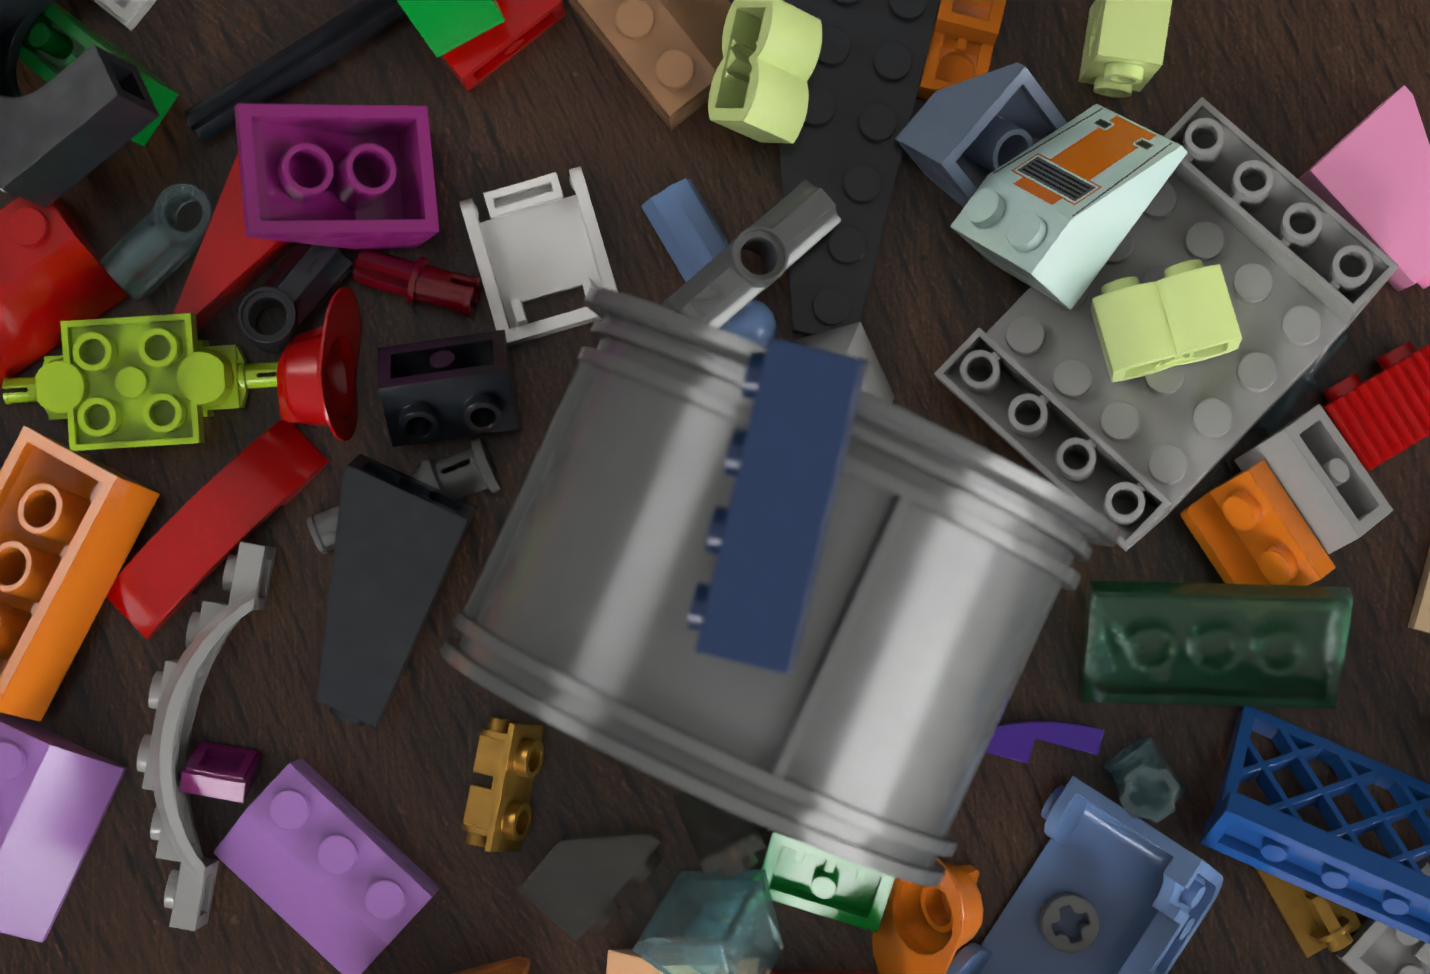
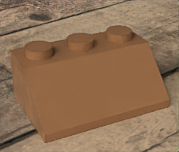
[567,0,732,130]

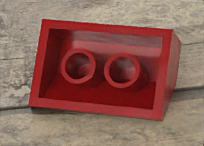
[0,197,130,389]

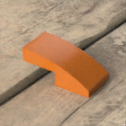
[917,0,1006,100]

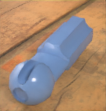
[641,178,778,348]

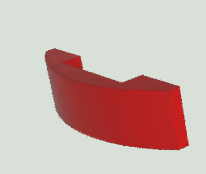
[106,419,330,639]

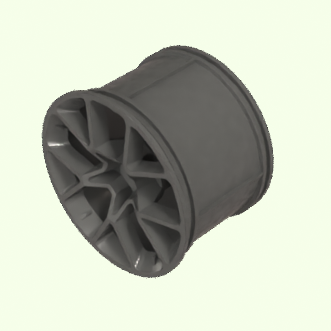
[440,287,1121,886]

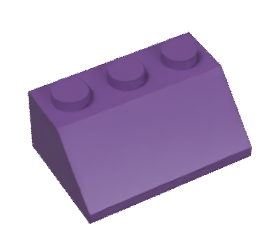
[0,715,127,943]
[213,758,441,974]

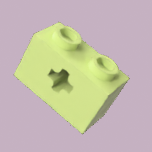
[1078,0,1172,98]

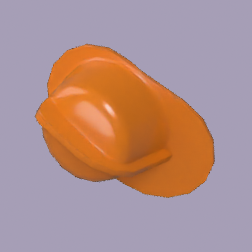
[872,858,984,974]

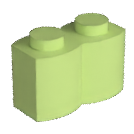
[708,0,822,144]
[1091,259,1242,383]

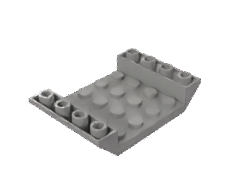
[934,97,1399,551]

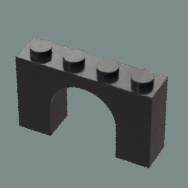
[0,0,159,208]

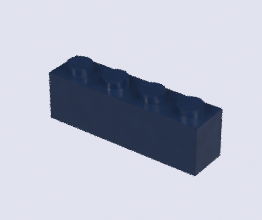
[687,338,868,675]

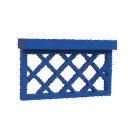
[1200,704,1430,944]

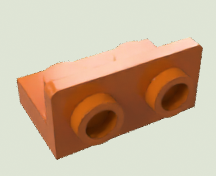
[1180,459,1336,618]

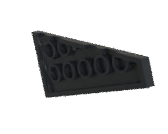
[778,0,941,336]

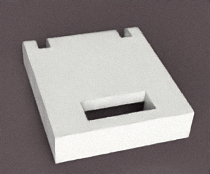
[459,166,617,347]

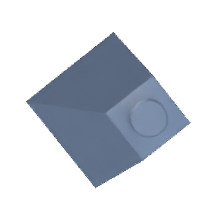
[895,62,1067,208]

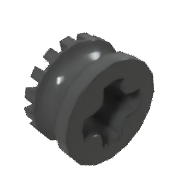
[1038,891,1100,953]

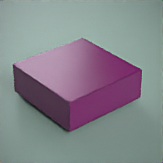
[180,741,261,803]

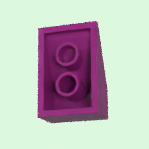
[234,103,440,250]

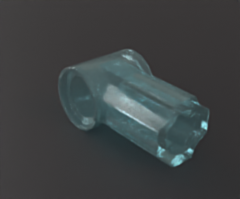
[99,183,218,302]
[1103,735,1188,823]

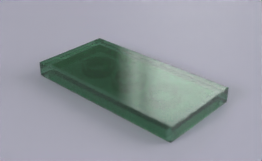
[1078,580,1354,708]

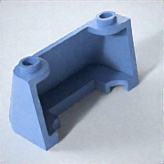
[946,776,1223,974]

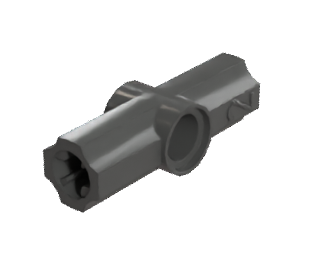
[662,180,841,328]

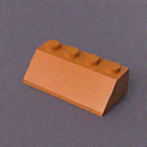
[0,426,160,722]

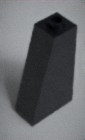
[317,454,478,727]

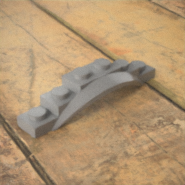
[137,542,276,931]

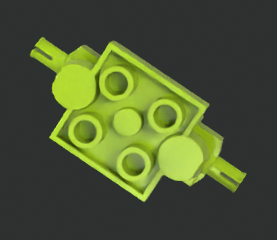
[2,313,278,451]

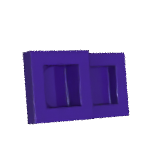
[986,719,1104,764]

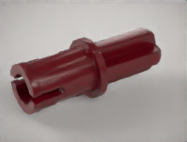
[352,249,482,317]

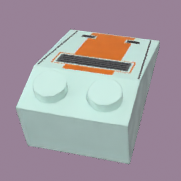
[950,104,1187,310]

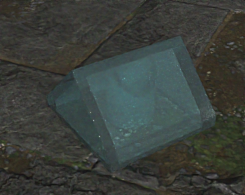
[632,869,784,974]

